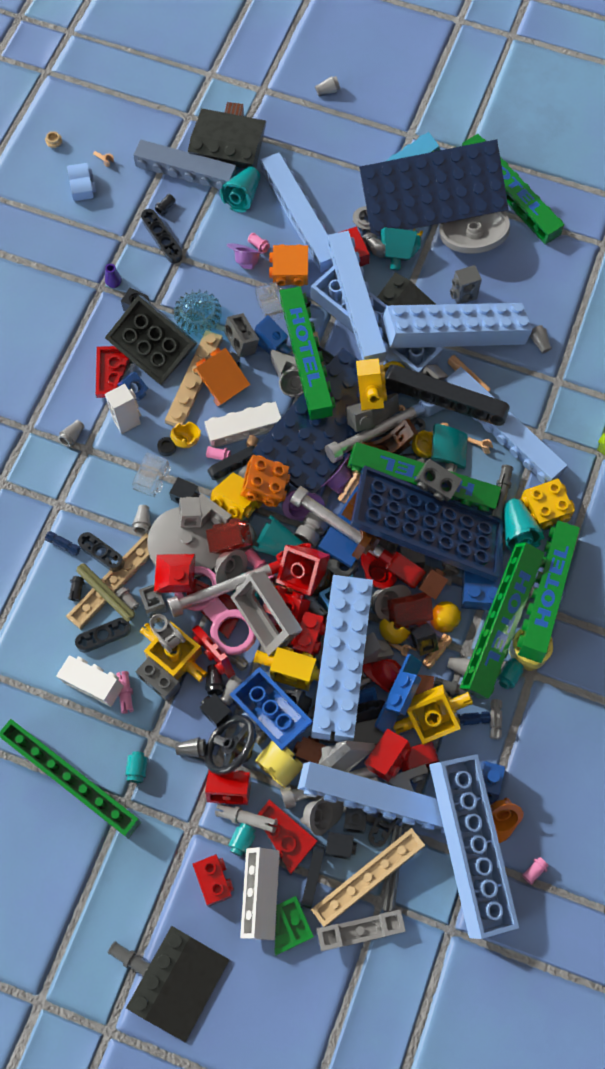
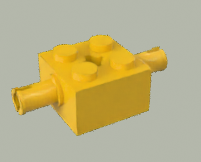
[356,358,387,411]
[140,622,208,683]
[253,647,320,692]
[393,684,473,744]

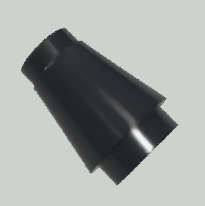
[205,664,225,696]

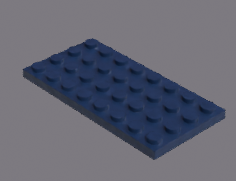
[359,139,509,236]
[252,348,399,494]
[350,465,504,582]

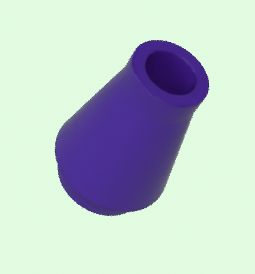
[105,264,122,288]

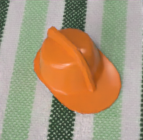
[490,798,524,843]

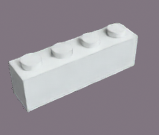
[204,402,281,448]
[240,847,279,940]

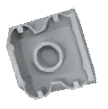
[319,741,375,773]

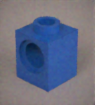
[117,371,149,401]

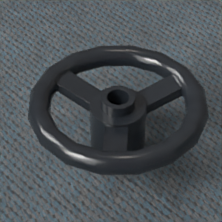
[204,714,256,776]

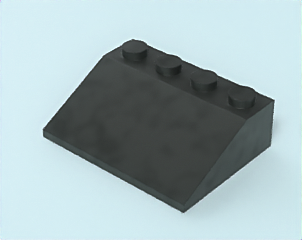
[188,108,266,169]
[105,295,197,385]
[126,925,230,1042]

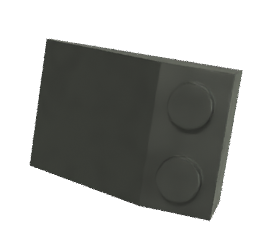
[377,272,437,305]

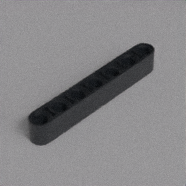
[385,365,510,426]

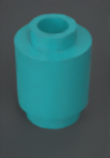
[497,658,524,689]
[125,751,148,783]
[228,823,256,857]

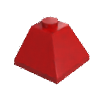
[276,545,330,596]
[154,554,196,593]

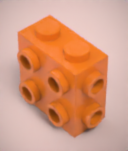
[269,244,308,286]
[240,455,290,507]

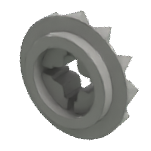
[353,206,370,231]

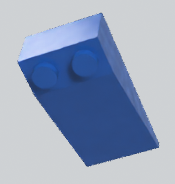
[318,484,360,568]
[461,539,504,611]
[230,667,313,751]

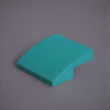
[431,423,467,469]

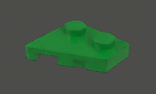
[274,896,314,955]

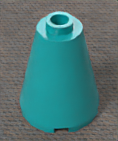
[220,167,261,213]
[504,498,545,552]
[252,515,303,556]

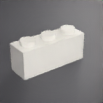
[105,384,141,434]
[56,656,124,707]

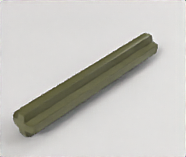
[76,563,135,622]

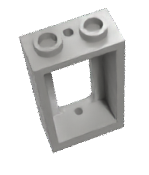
[231,571,303,656]

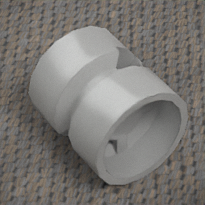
[294,512,329,548]

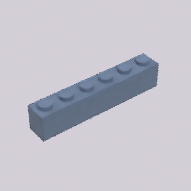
[133,140,236,190]

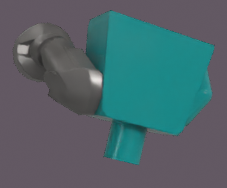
[362,227,423,270]

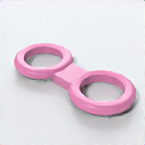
[174,566,256,656]

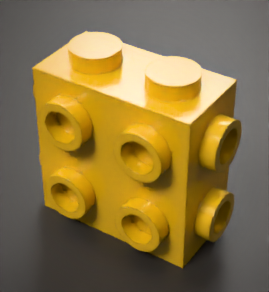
[210,472,263,523]
[520,478,575,530]

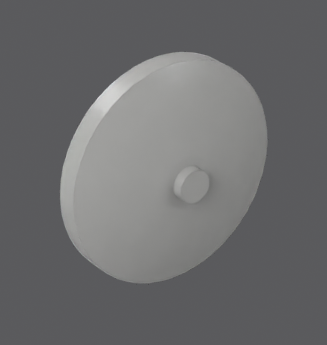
[440,211,510,254]
[148,507,225,579]

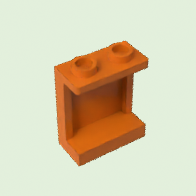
[193,348,250,406]

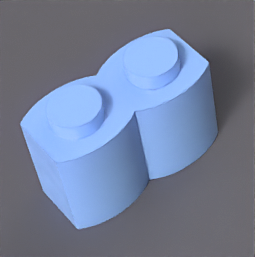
[67,163,96,201]

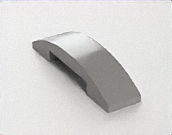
[317,910,406,951]

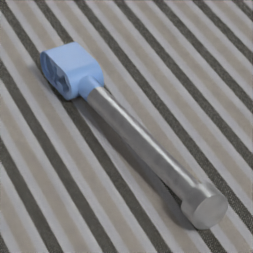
[325,400,445,463]

